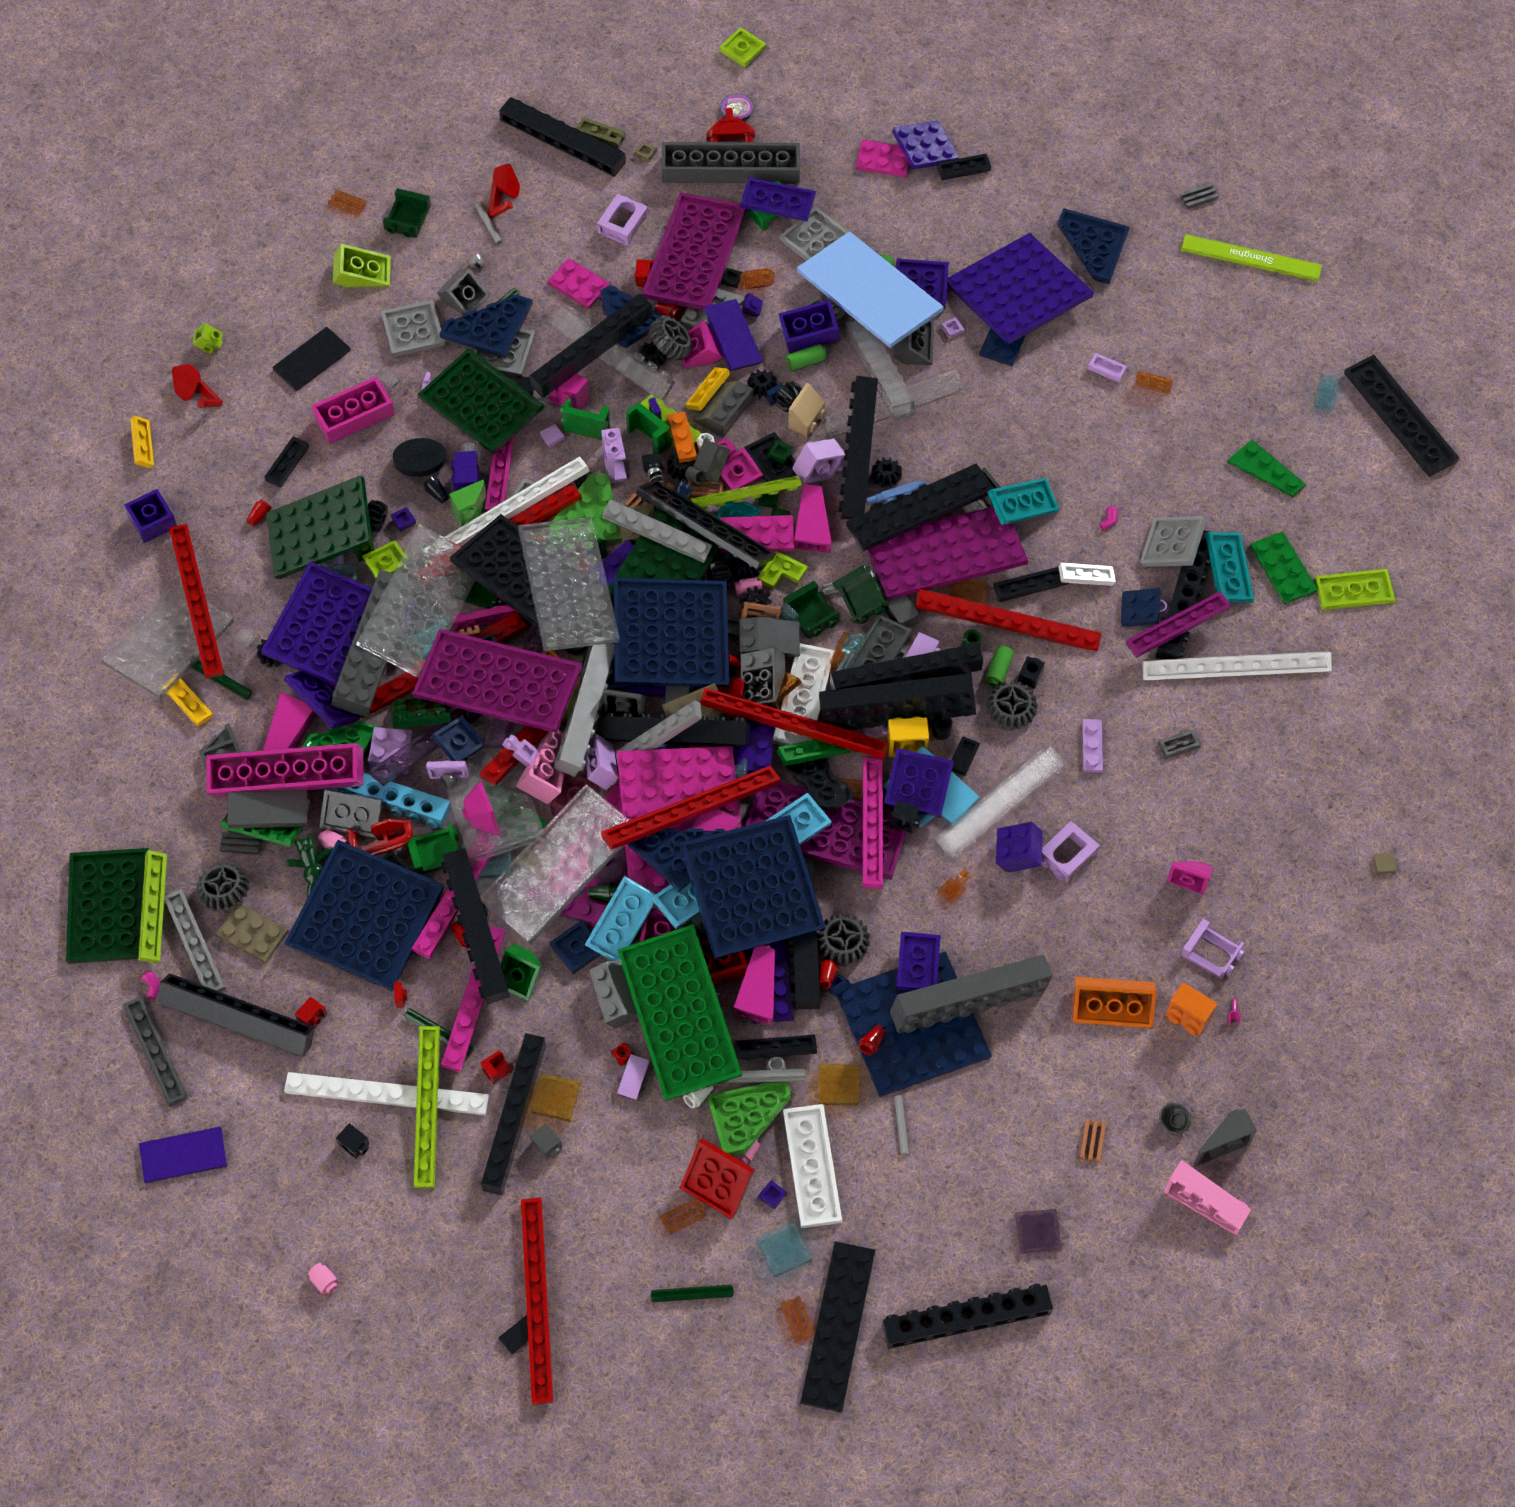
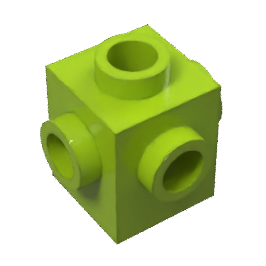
[192,323,223,353]

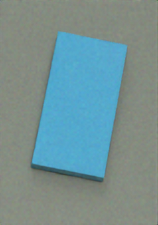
[917,746,980,826]
[585,876,656,961]

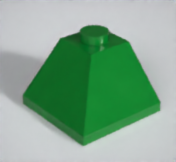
[501,943,542,1001]

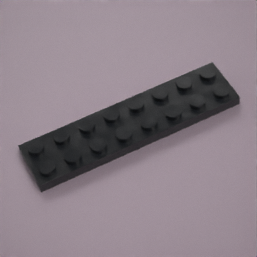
[1344,355,1459,477]
[846,463,994,552]
[636,479,776,569]
[800,1241,876,1413]

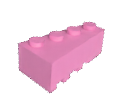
[516,730,564,804]
[1164,1160,1251,1236]

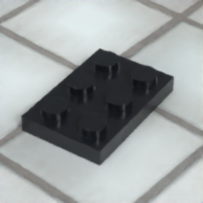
[744,432,797,482]

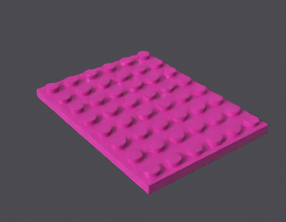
[616,746,742,894]

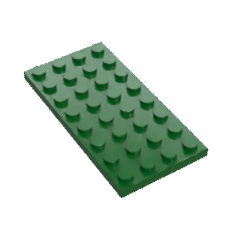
[617,924,743,1102]

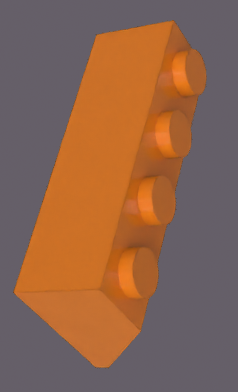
[1073,976,1157,1028]

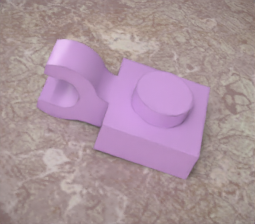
[502,734,539,767]

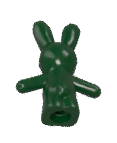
[285,835,332,898]

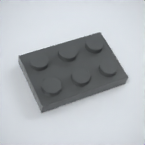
[319,789,383,838]

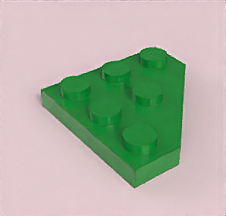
[301,721,378,756]

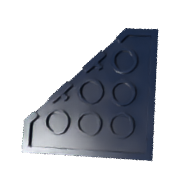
[1058,208,1130,284]
[599,285,662,348]
[439,295,533,358]
[626,828,725,892]

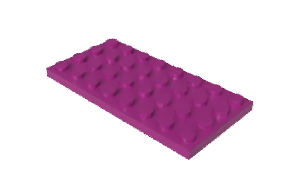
[642,193,747,310]
[866,506,1028,601]
[412,628,583,733]
[745,781,907,880]

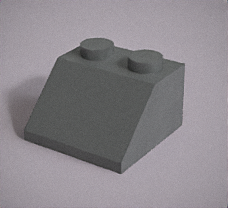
[437,268,490,315]

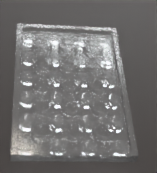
[101,583,234,699]

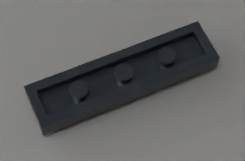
[993,567,1069,602]
[735,1034,817,1060]

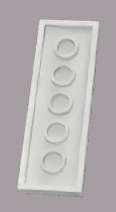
[773,643,835,746]
[783,1104,842,1228]

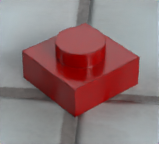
[394,982,408,1008]

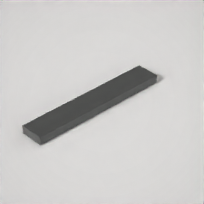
[123,996,188,1107]

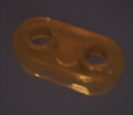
[740,268,775,289]

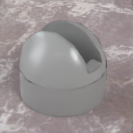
[469,254,484,270]

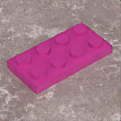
[720,515,794,554]

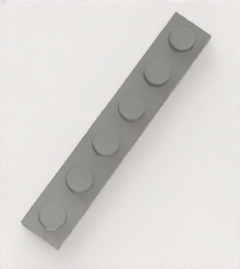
[602,499,712,563]
[615,700,702,770]
[164,889,226,992]

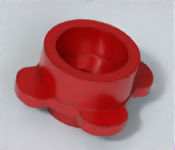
[611,1043,635,1066]

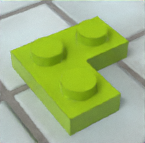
[757,551,808,590]

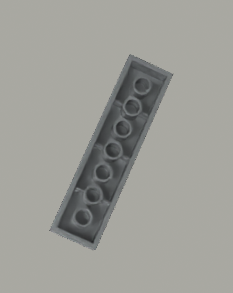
[662,142,800,183]
[331,569,416,718]
[890,954,1053,1033]

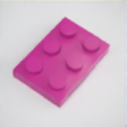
[856,139,909,177]
[547,258,610,309]

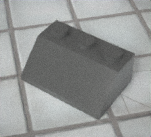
[893,320,934,365]
[693,381,753,438]
[589,960,638,1028]

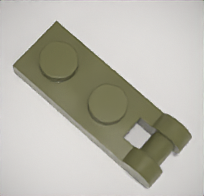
[576,117,626,149]

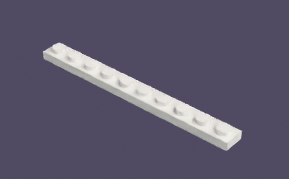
[422,456,589,564]
[1143,652,1332,680]
[284,1072,489,1116]

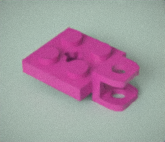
[717,438,763,490]

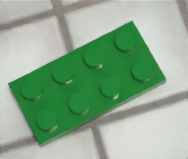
[1249,531,1318,605]

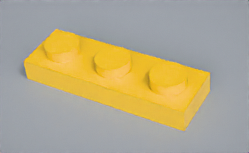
[685,367,730,411]
[130,415,154,468]
[163,676,213,727]

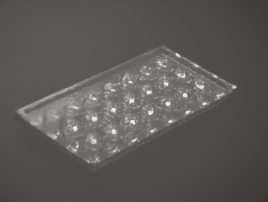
[518,517,620,651]
[356,524,475,678]
[430,719,546,863]
[480,784,629,945]

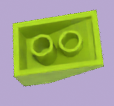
[333,244,391,287]

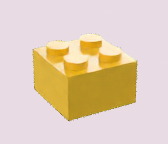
[887,716,929,757]

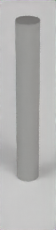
[475,203,502,245]
[894,1095,909,1155]

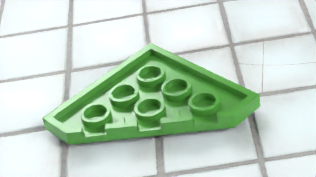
[545,473,621,548]
[707,1082,791,1157]

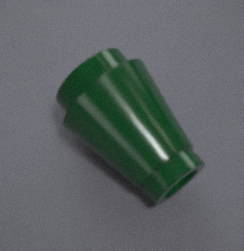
[588,883,618,902]

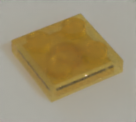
[818,1064,859,1106]
[531,1073,581,1122]

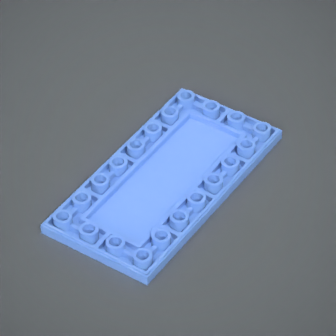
[797,231,944,348]

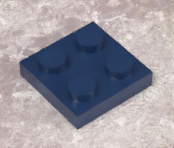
[979,328,1025,367]
[1121,588,1161,627]
[432,716,487,761]
[549,921,601,974]

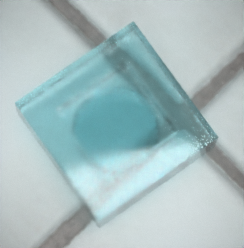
[779,603,799,622]
[841,634,866,654]

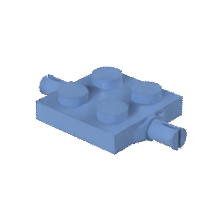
[866,480,927,505]

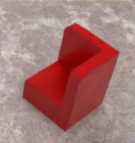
[480,1050,512,1084]

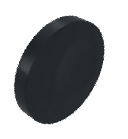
[393,438,446,477]

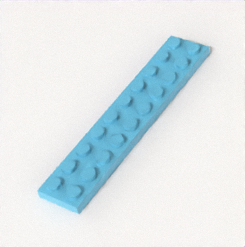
[652,793,832,930]

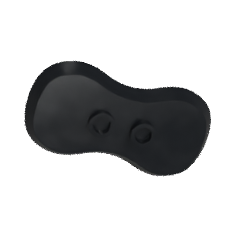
[785,758,853,810]

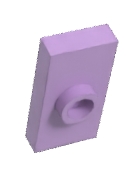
[1087,353,1128,383]
[426,760,469,779]

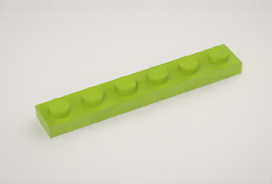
[691,475,802,509]
[138,850,167,964]

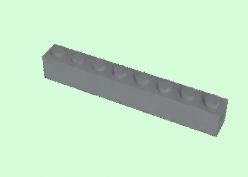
[553,637,614,777]

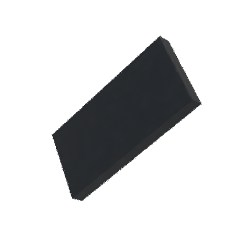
[272,327,351,391]

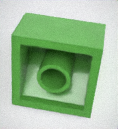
[449,480,486,527]

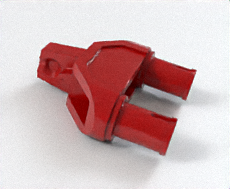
[706,108,756,142]

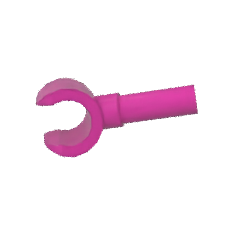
[1228,999,1241,1025]

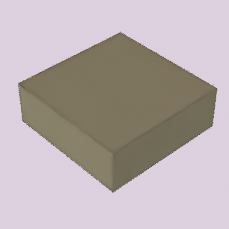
[634,141,657,163]
[1373,853,1397,874]

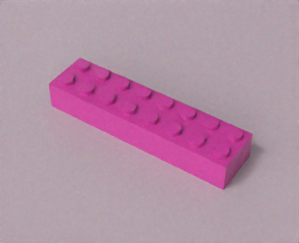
[206,743,364,797]

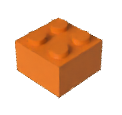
[1166,982,1218,1036]

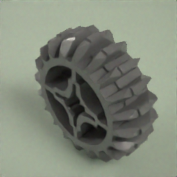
[649,315,693,361]
[986,680,1038,731]
[196,861,250,912]
[817,913,870,965]

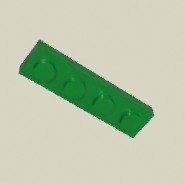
[777,740,853,766]

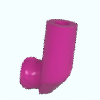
[1099,506,1118,531]
[141,971,160,1000]

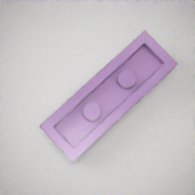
[1082,719,1103,773]

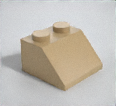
[788,383,826,437]

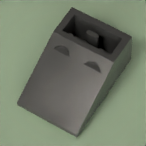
[741,648,785,704]

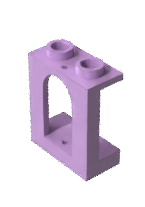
[597,194,648,246]
[601,428,627,483]
[1041,821,1100,883]
[1181,918,1245,980]

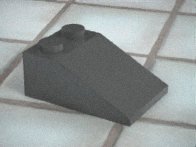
[740,617,800,658]
[603,689,646,717]
[1194,1109,1257,1166]

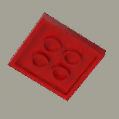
[679,1138,755,1220]

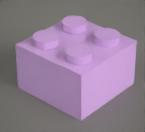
[792,439,845,484]
[368,727,414,774]

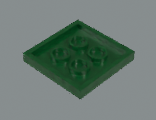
[392,698,451,729]

